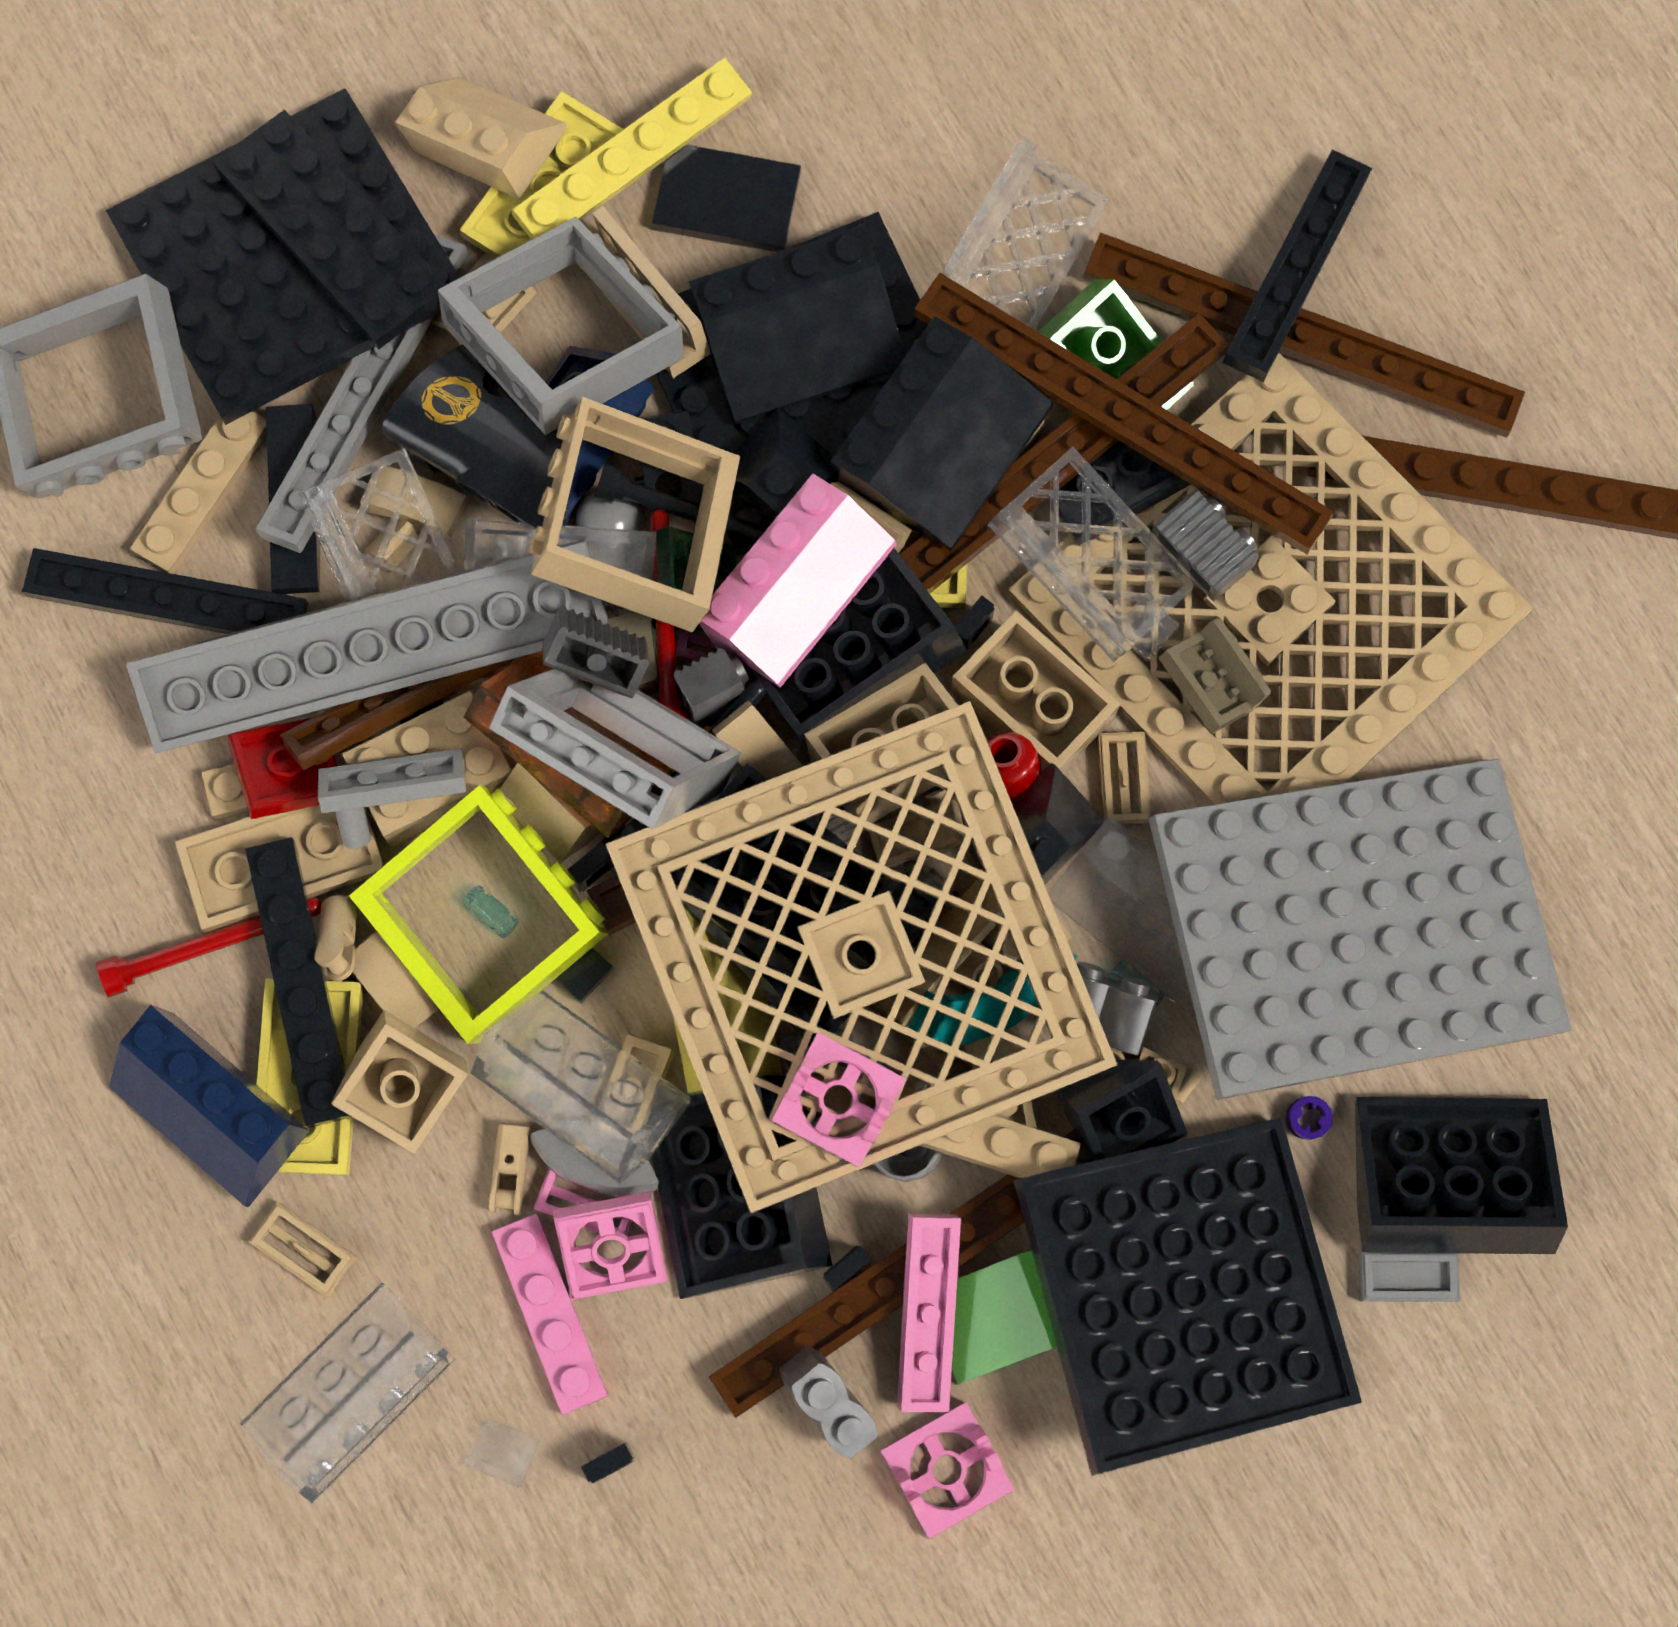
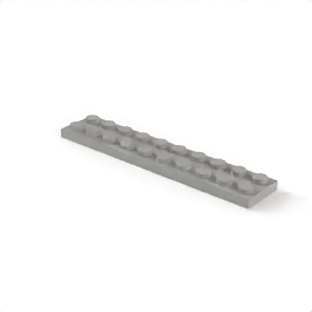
[126,539,610,754]

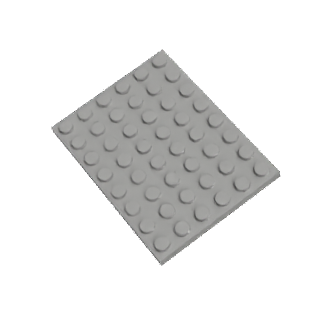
[1148,758,1572,1100]

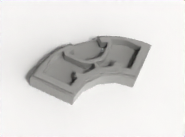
[530,1118,659,1196]

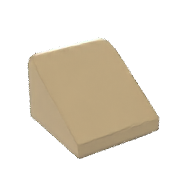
[365,519,419,573]

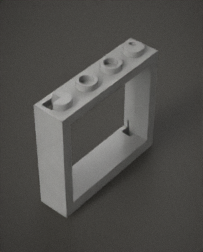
[438,217,685,435]
[0,274,203,499]
[489,669,742,829]

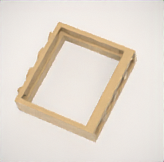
[528,396,740,632]

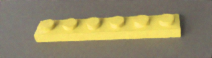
[512,58,752,240]

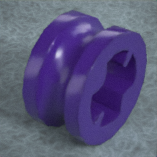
[1286,1096,1333,1140]

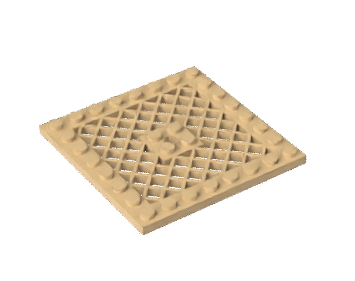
[1008,353,1534,805]
[606,701,1117,1213]

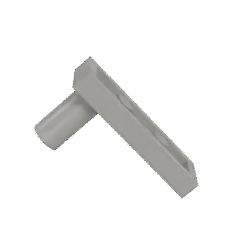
[318,748,466,849]

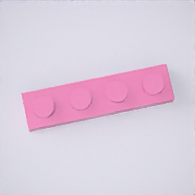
[492,1213,608,1415]
[897,1213,961,1412]

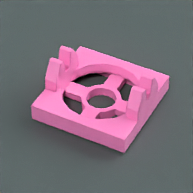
[771,1032,906,1167]
[553,1192,668,1300]
[880,1402,1015,1539]

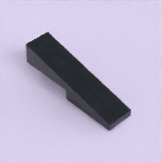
[266,404,320,594]

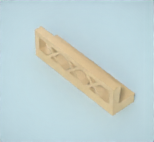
[592,206,711,378]

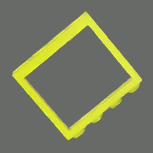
[349,785,609,1044]

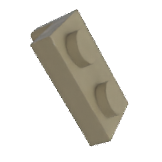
[1159,617,1271,735]

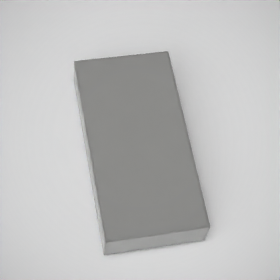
[1358,1252,1460,1302]

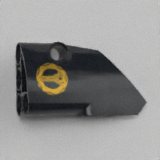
[382,344,567,529]

